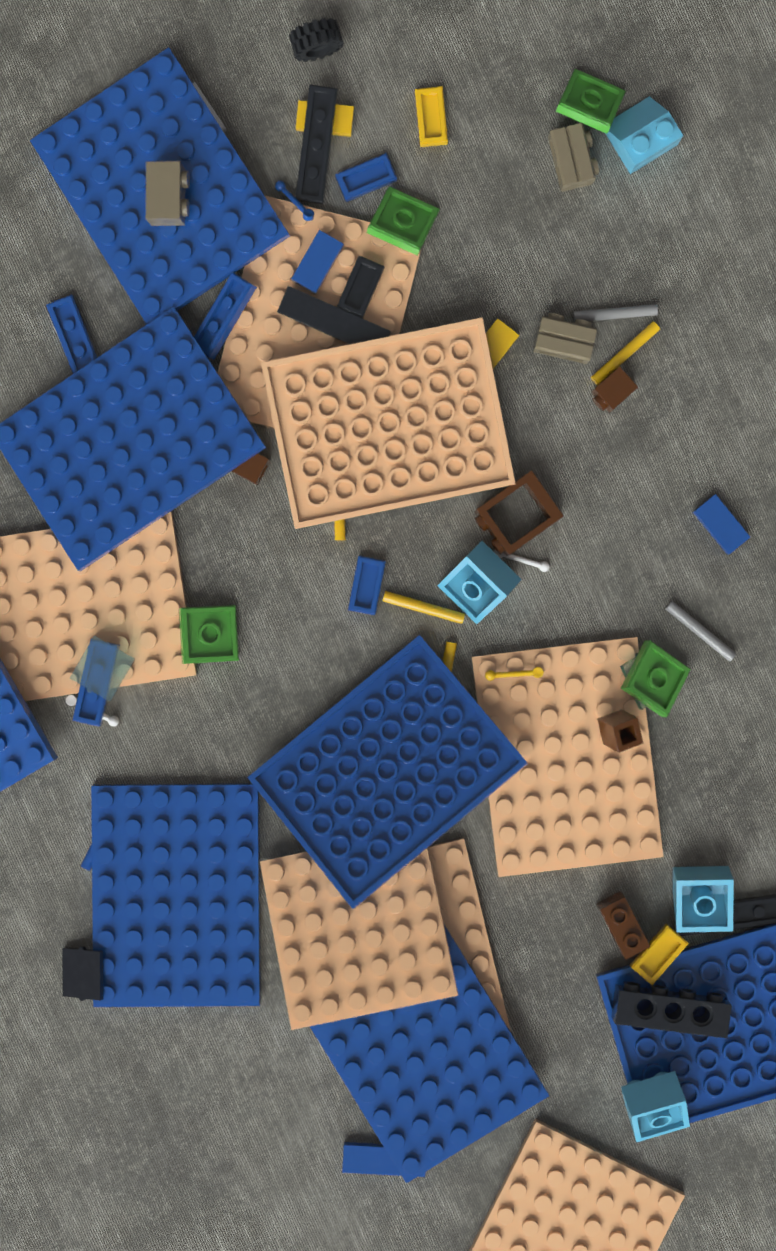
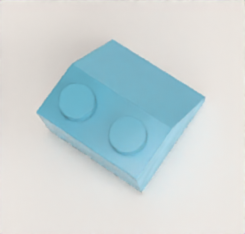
[605,96,683,174]
[437,541,522,624]
[673,866,734,933]
[621,1071,690,1142]

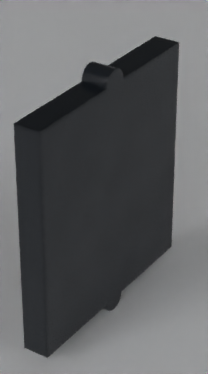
[62,946,103,1001]

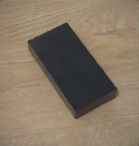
[337,256,385,319]

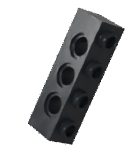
[611,981,732,1038]

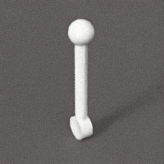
[494,550,550,572]
[66,695,119,727]

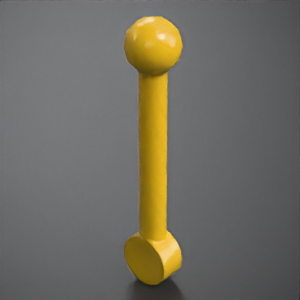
[485,667,544,681]

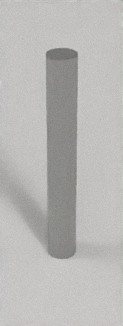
[573,304,658,323]
[665,601,737,662]

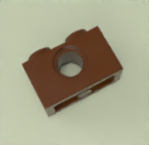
[596,892,650,960]

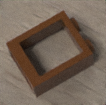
[474,471,564,557]

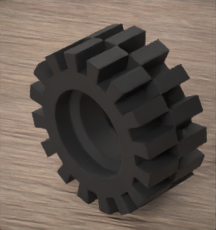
[289,18,344,62]

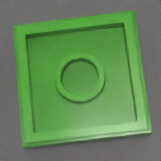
[556,69,626,134]
[367,186,440,256]
[179,605,239,664]
[621,640,691,717]

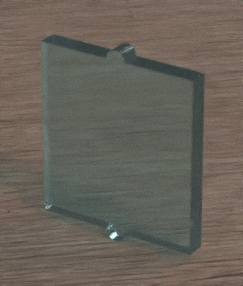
[70,636,135,701]

